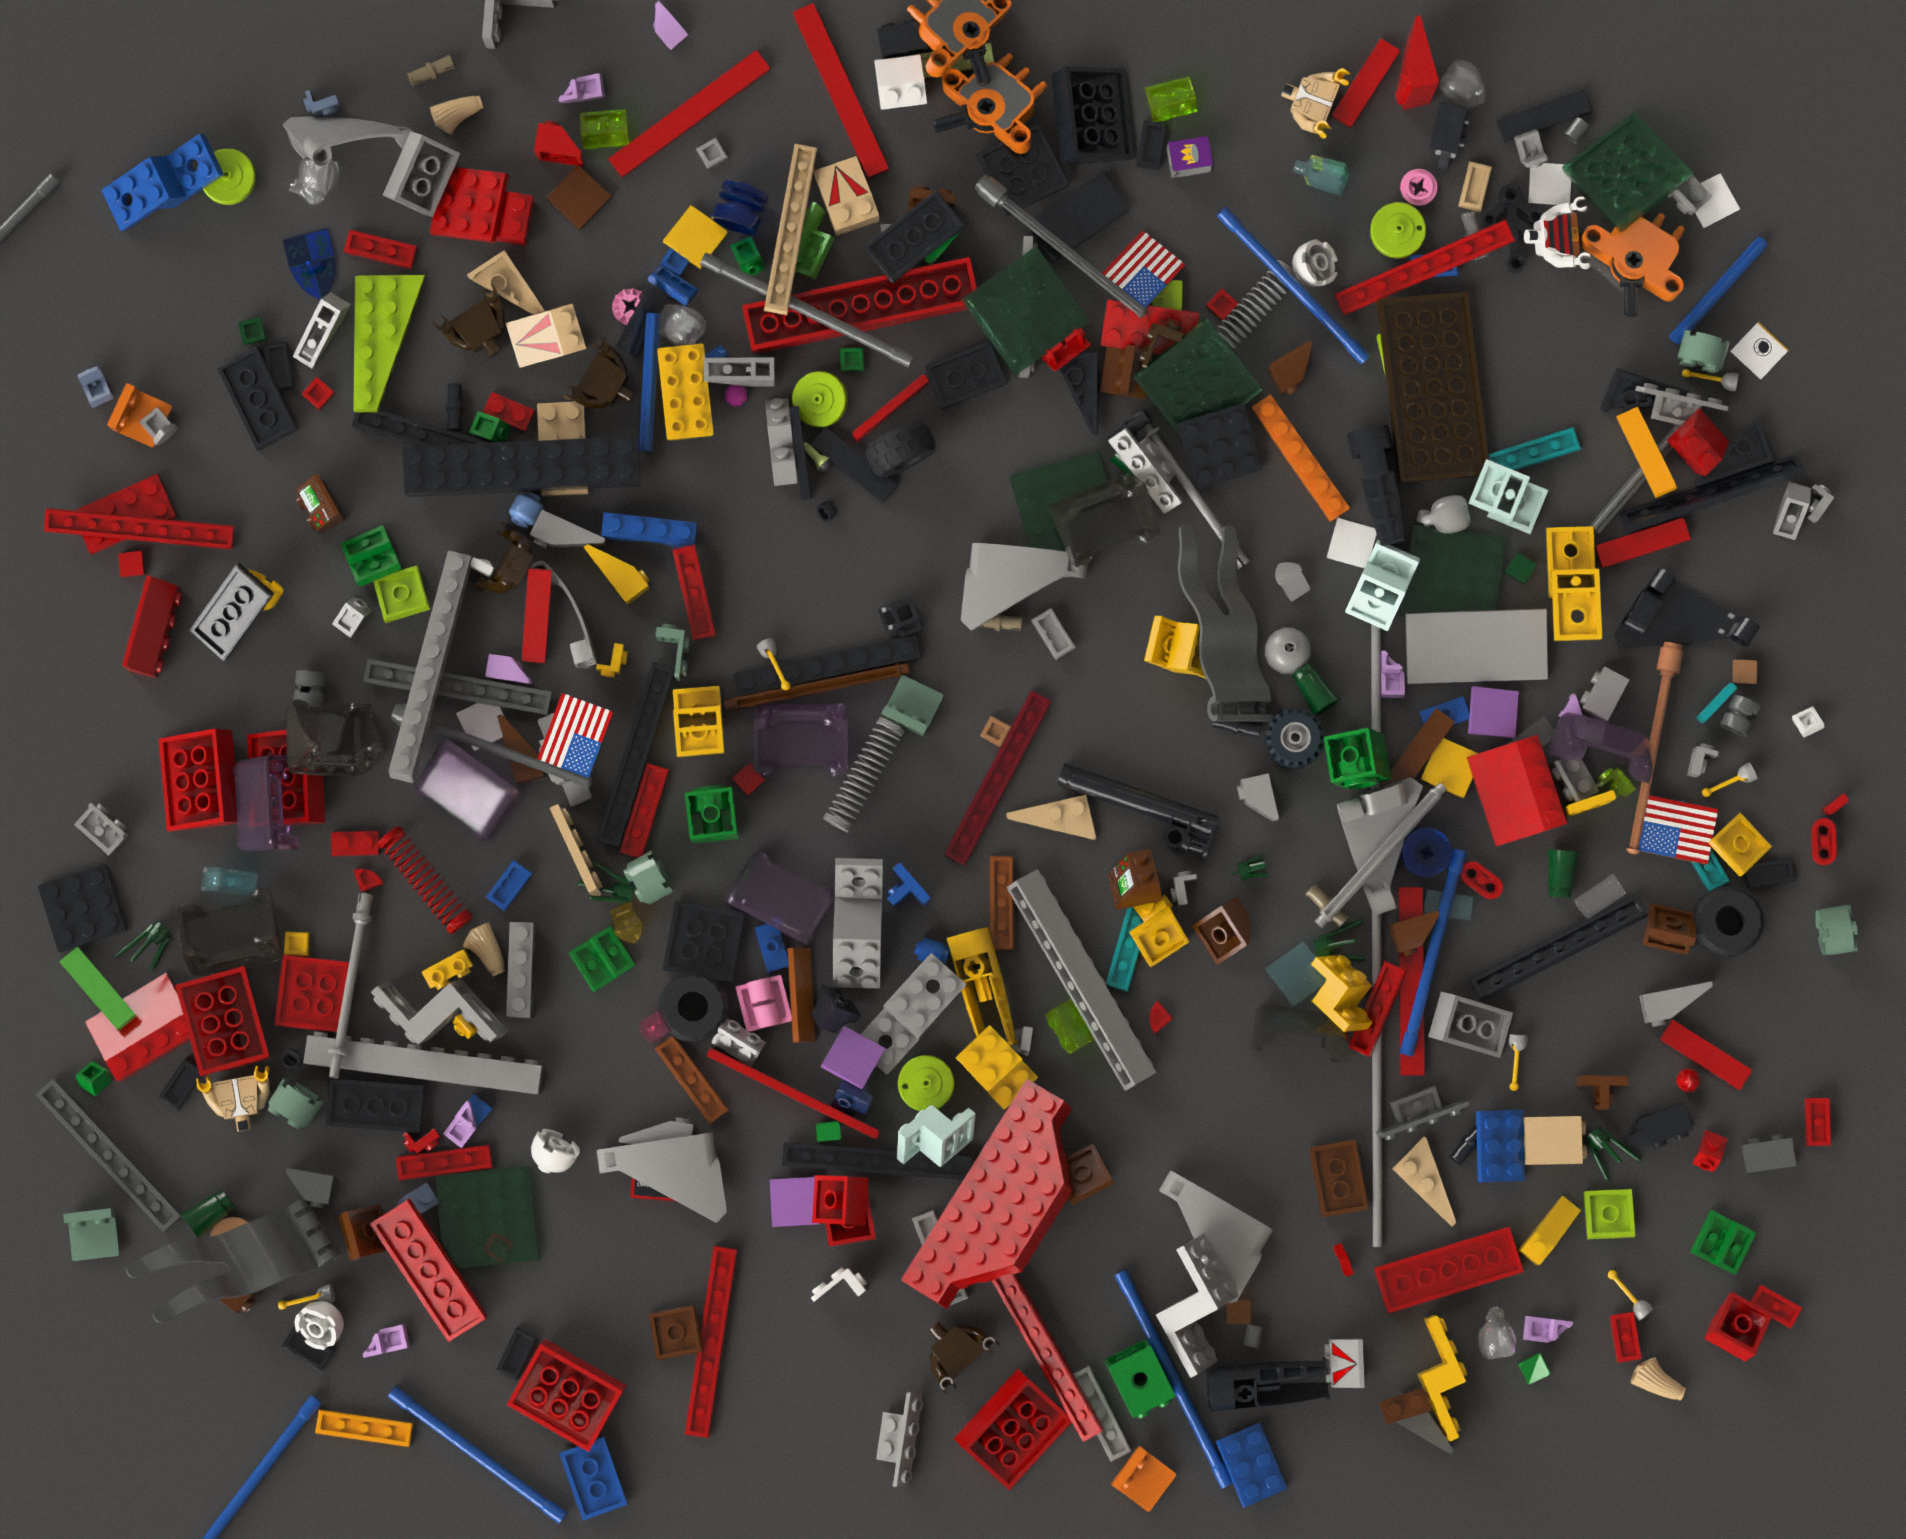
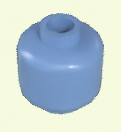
[509,492,544,528]

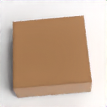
[1732,660,1757,685]
[980,716,1011,747]

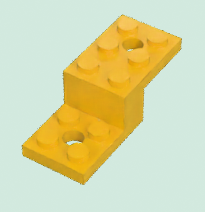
[1546,526,1602,641]
[1417,1315,1467,1441]

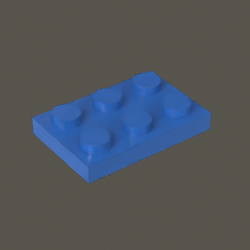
[1476,1110,1525,1182]
[1216,1423,1287,1507]
[559,1437,628,1521]

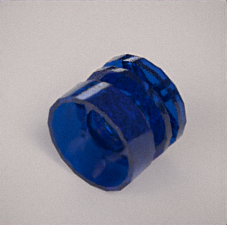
[711,180,769,235]
[1401,827,1452,878]

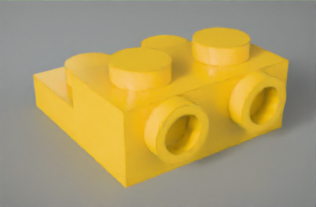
[422,948,473,990]

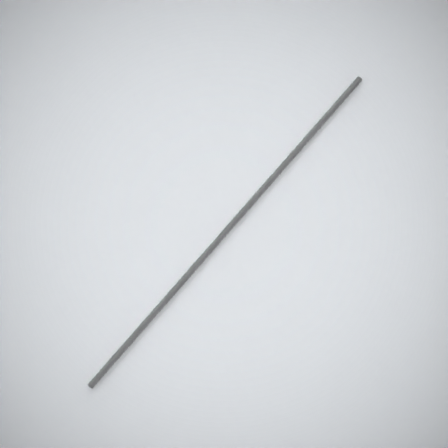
[1371,624,1382,1247]

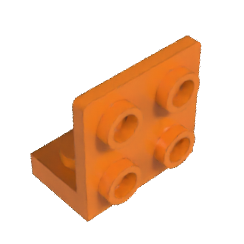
[107,383,172,448]
[1111,1446,1176,1512]

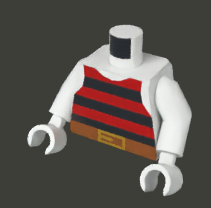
[1524,197,1591,269]

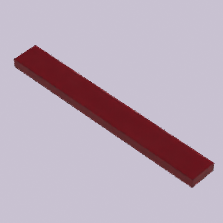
[944,690,1052,866]

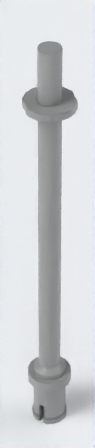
[1134,412,1250,570]
[328,893,373,1078]

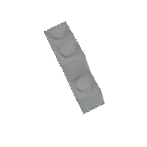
[765,398,797,486]

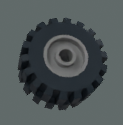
[1264,708,1325,769]

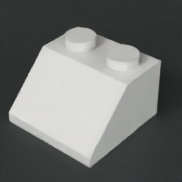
[874,54,927,110]

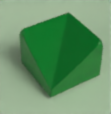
[75,1061,112,1097]
[816,1121,841,1142]
[1517,1353,1551,1385]

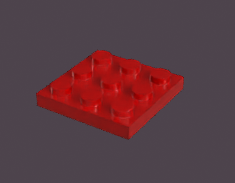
[430,167,509,243]
[274,955,349,1032]

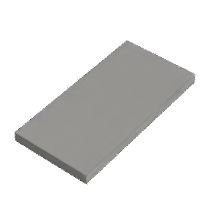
[1405,609,1548,684]

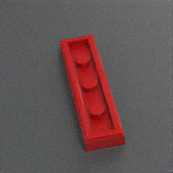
[1331,39,1400,128]
[853,374,929,443]
[1594,518,1691,569]
[672,544,716,640]
[522,568,553,663]
[619,763,669,858]
[1348,961,1407,1057]
[1659,1019,1752,1090]
[396,1145,493,1181]

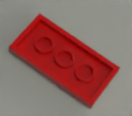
[1100,299,1199,359]
[75,474,177,555]

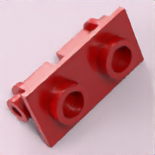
[1040,328,1091,372]

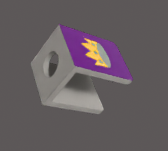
[1167,136,1213,178]

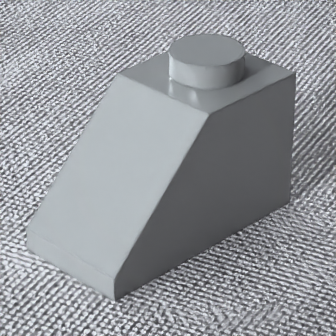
[1773,482,1811,540]
[1237,773,1279,822]

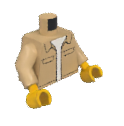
[1281,68,1351,139]
[196,1066,270,1132]

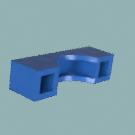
[601,512,698,548]

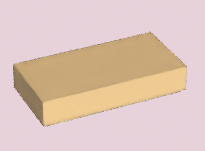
[1458,161,1492,212]

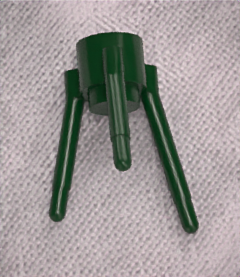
[577,861,634,904]
[1313,919,1365,961]
[115,921,171,971]
[1585,1126,1641,1181]

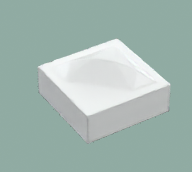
[470,557,495,578]
[1792,706,1825,738]

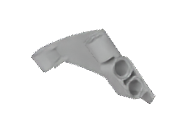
[961,543,1088,631]
[1337,777,1423,915]

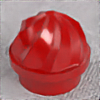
[1676,1069,1700,1092]

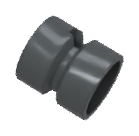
[293,670,326,707]
[1719,695,1761,737]

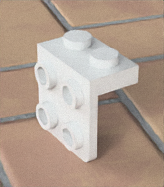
[811,1267,867,1301]

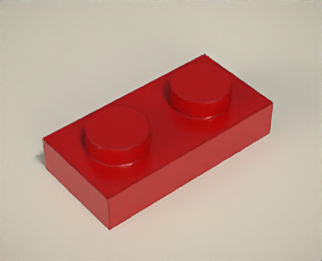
[483,392,535,432]
[331,831,379,856]
[1804,1098,1831,1146]
[1750,1285,1802,1329]
[1609,1312,1642,1363]

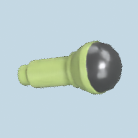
[804,442,831,472]

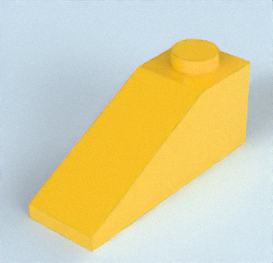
[584,544,650,605]
[1518,1195,1581,1265]

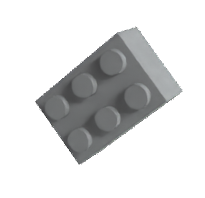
[383,131,460,217]

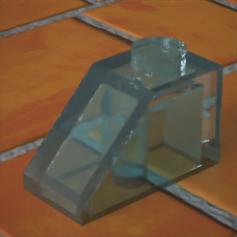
[201,867,258,897]

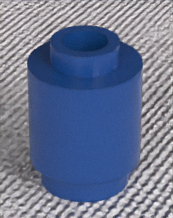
[914,937,950,965]

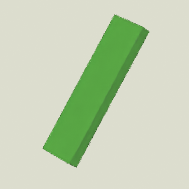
[59,947,137,1031]

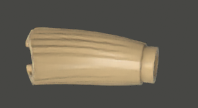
[430,95,483,135]
[463,923,505,977]
[1631,1357,1686,1401]

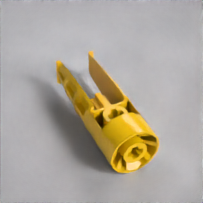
[947,927,1019,1045]

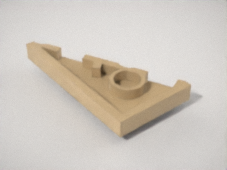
[467,250,545,315]
[1006,795,1096,840]
[1392,1136,1456,1227]

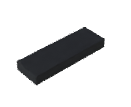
[616,285,669,357]

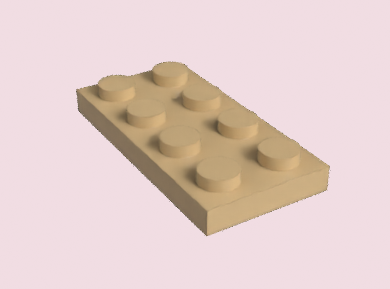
[537,402,588,497]
[550,804,603,896]

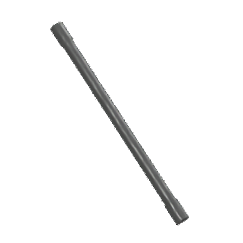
[0,173,60,243]
[700,252,915,368]

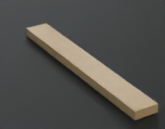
[764,144,817,315]

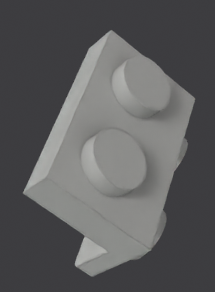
[74,803,129,856]

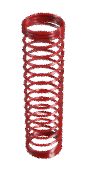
[377,826,473,934]

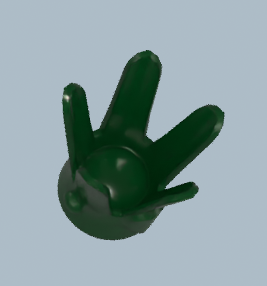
[1232,853,1269,881]

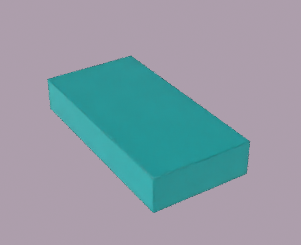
[1696,682,1737,724]

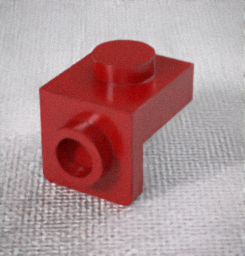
[403,1129,441,1154]
[1692,1130,1728,1172]

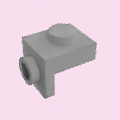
[1514,129,1548,168]
[1170,871,1198,907]

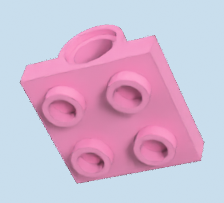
[735,975,792,1032]

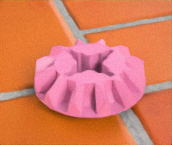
[1400,169,1437,206]
[612,288,643,325]

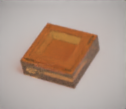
[1226,1300,1250,1324]

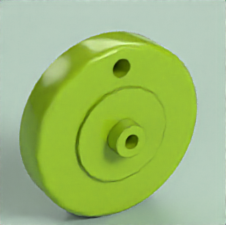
[203,149,256,205]
[1370,202,1426,259]
[792,371,848,427]
[898,1055,954,1111]

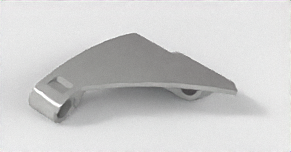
[283,116,415,167]
[530,561,597,669]
[596,1132,727,1223]
[1159,1171,1273,1303]

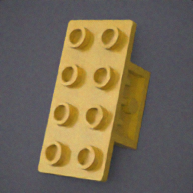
[657,344,714,441]

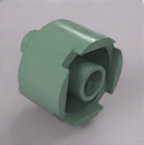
[1677,330,1730,374]
[623,850,675,905]
[1815,905,1858,955]
[268,1078,324,1129]

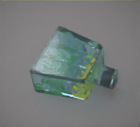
[1293,155,1349,197]

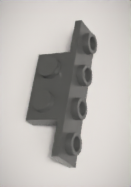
[1376,1086,1469,1140]

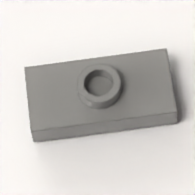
[1031,608,1076,660]

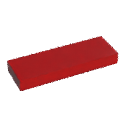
[344,229,418,270]

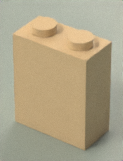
[1523,1116,1587,1165]

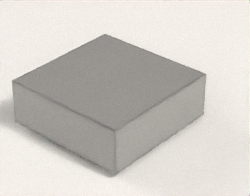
[696,137,728,170]

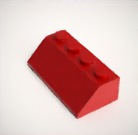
[122,575,183,678]

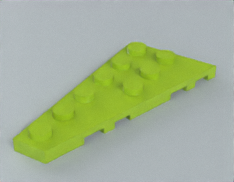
[353,275,426,412]

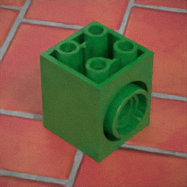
[1324,728,1391,789]
[684,785,739,844]
[1103,1339,1176,1418]

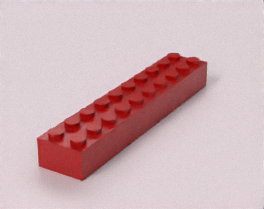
[742,257,980,355]

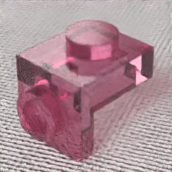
[638,1012,670,1043]

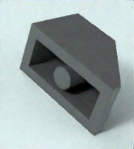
[286,1168,336,1208]

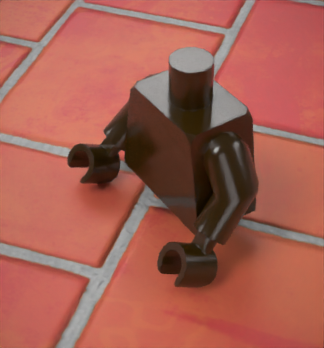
[433,284,505,358]
[563,336,635,409]
[471,522,534,594]
[928,1321,1000,1394]

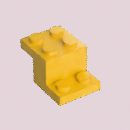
[1144,616,1206,679]
[673,686,724,757]
[1311,955,1372,1032]
[956,1025,1038,1110]

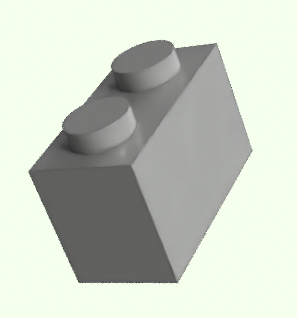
[1579,667,1629,723]

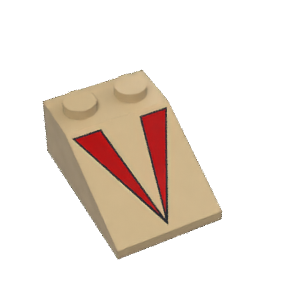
[813,156,879,236]
[506,303,586,368]

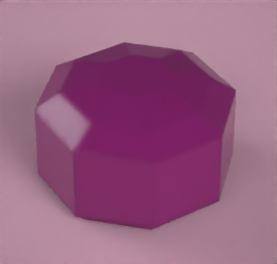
[725,385,747,407]

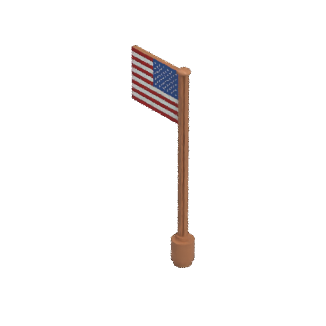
[1626,642,1718,865]

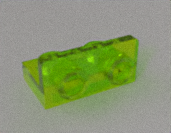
[1144,76,1197,122]
[580,109,629,149]
[1596,768,1636,798]
[1045,999,1094,1054]

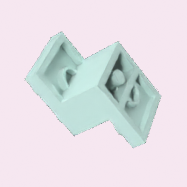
[1468,459,1548,534]
[1345,540,1420,631]
[897,1105,975,1167]

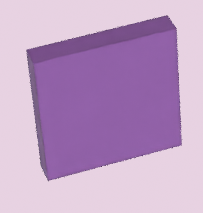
[1468,686,1519,738]
[821,1026,885,1089]
[770,1177,819,1227]

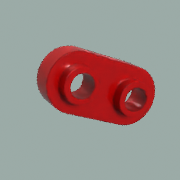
[1811,818,1837,866]
[1460,861,1503,900]

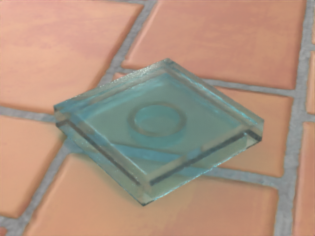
[1265,942,1327,1007]

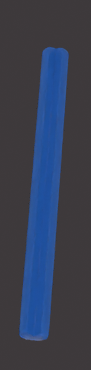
[1669,236,1767,345]
[639,313,660,452]

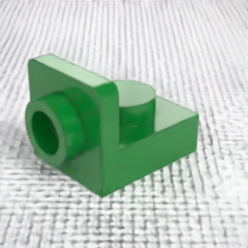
[730,236,765,275]
[469,411,511,443]

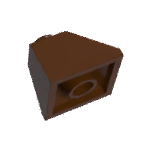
[1267,340,1312,395]
[1192,897,1250,965]
[1388,910,1440,956]

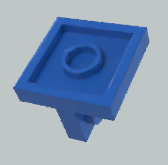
[887,862,931,908]

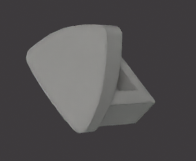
[139,407,178,446]
[1275,562,1311,602]
[1005,1026,1033,1056]

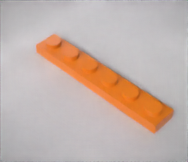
[1251,394,1350,522]

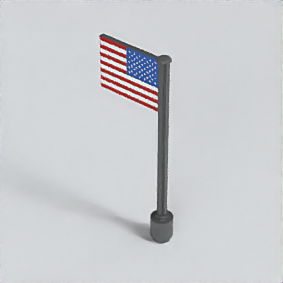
[974,175,1185,318]
[391,693,615,790]

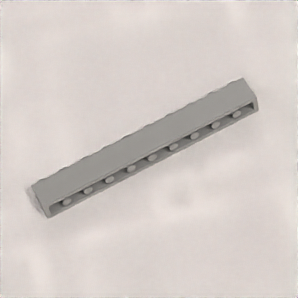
[389,551,472,783]
[1006,869,1156,1091]
[303,1032,543,1095]

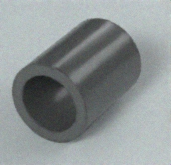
[1564,117,1589,144]
[1243,1324,1263,1348]

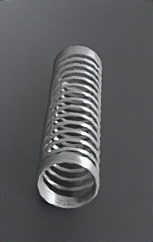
[1201,260,1299,364]
[823,717,905,833]

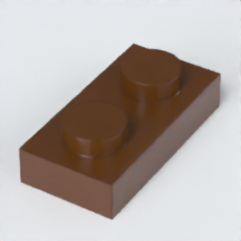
[1378,1387,1432,1425]

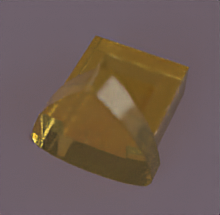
[609,902,642,943]

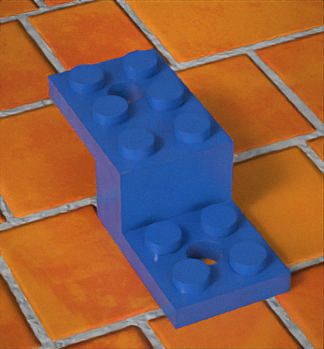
[101,133,224,231]

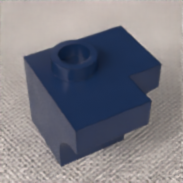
[831,1078,873,1117]

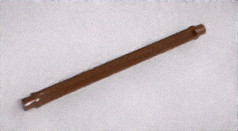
[724,663,909,711]

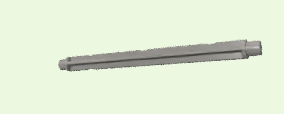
[1315,783,1447,928]

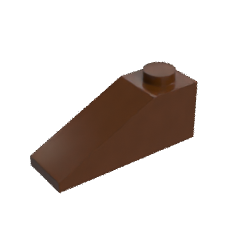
[497,714,545,785]

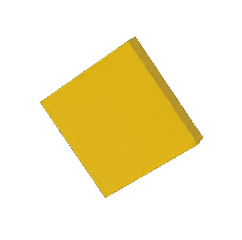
[663,205,728,269]
[1420,738,1478,798]
[1563,790,1616,817]
[1708,813,1772,877]
[1129,906,1189,968]

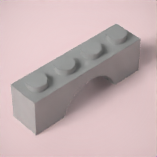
[506,922,535,1018]

